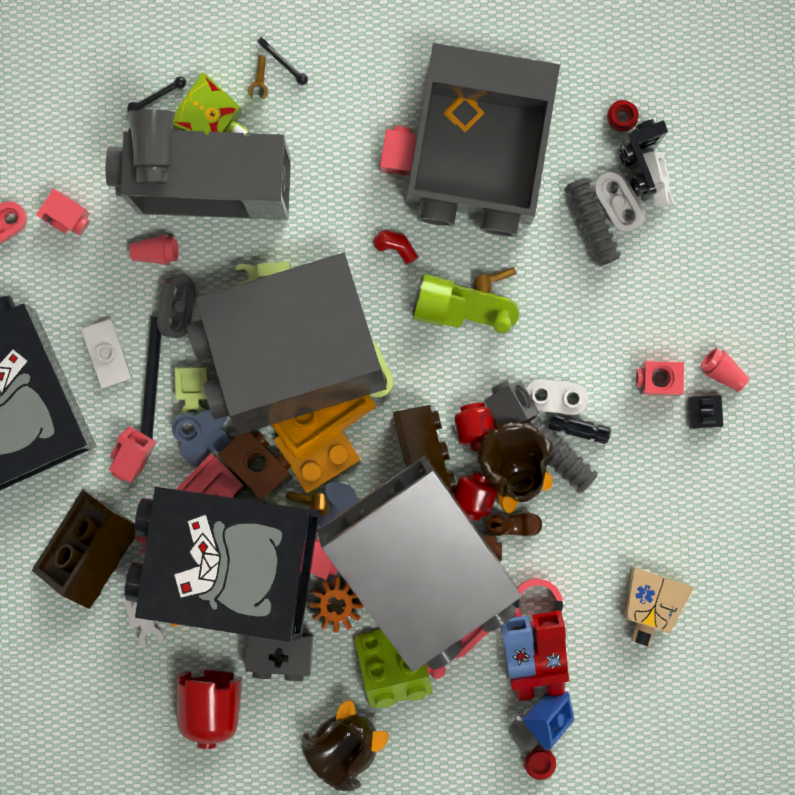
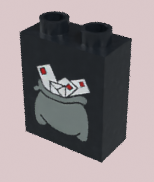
[0,295,97,491]
[125,487,320,642]

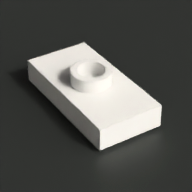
[81,319,133,389]

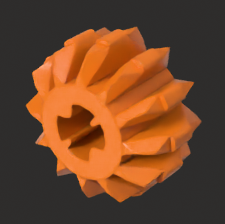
[309,577,364,633]

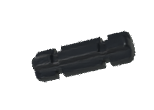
[548,413,611,444]

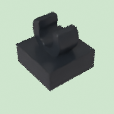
[688,395,724,429]

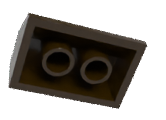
[393,405,457,493]
[32,489,136,609]

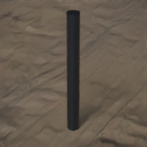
[141,316,162,439]

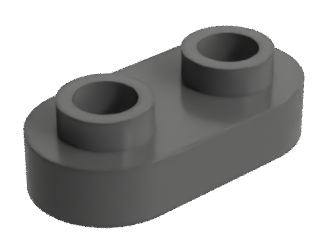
[157,275,195,338]

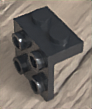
[618,119,668,202]

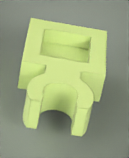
[174,366,208,414]

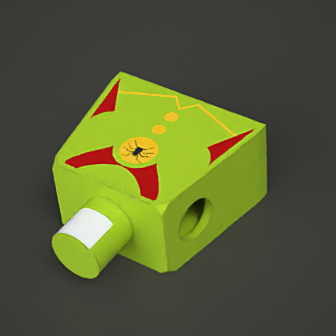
[173,72,250,136]

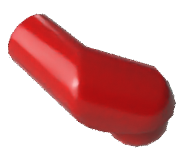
[373,230,419,266]

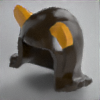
[477,421,553,514]
[301,699,390,792]

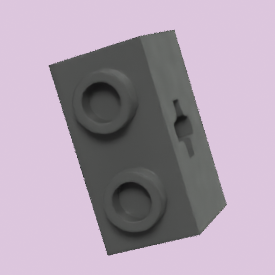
[245,635,314,681]

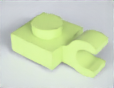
[235,261,291,285]

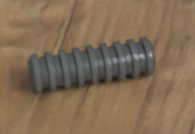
[564,178,621,267]
[528,416,598,493]

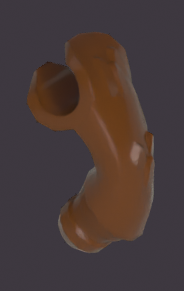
[487,513,542,536]

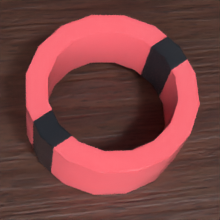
[512,578,563,629]

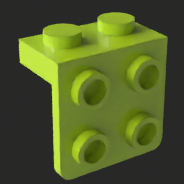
[355,629,433,708]

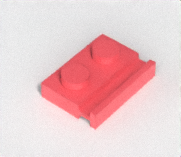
[177,453,246,498]

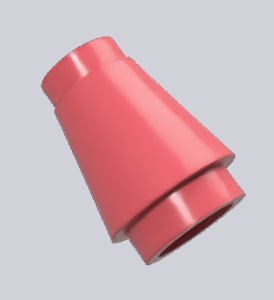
[130,233,179,265]
[700,348,749,392]

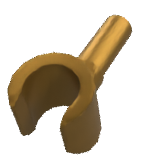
[248,56,268,100]
[474,267,516,293]
[286,491,329,516]

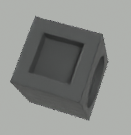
[484,380,539,425]

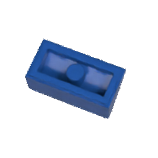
[523,691,575,750]

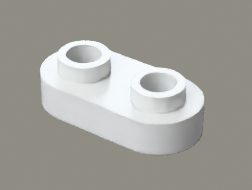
[595,171,645,231]
[526,379,588,415]

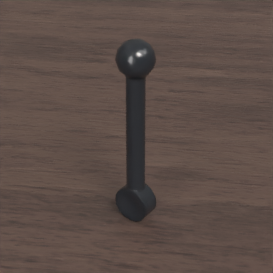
[257,37,308,86]
[127,76,186,111]

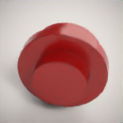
[524,747,556,780]

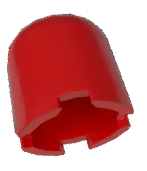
[177,670,242,749]

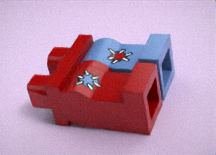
[501,611,569,701]

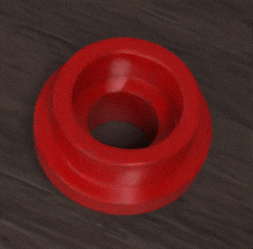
[607,100,639,132]

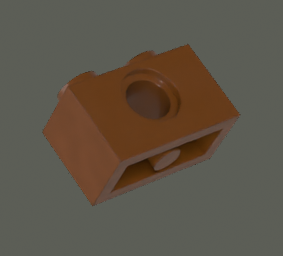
[218,431,293,503]

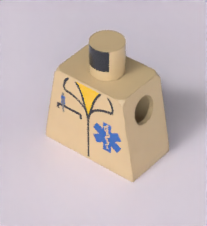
[624,567,693,647]

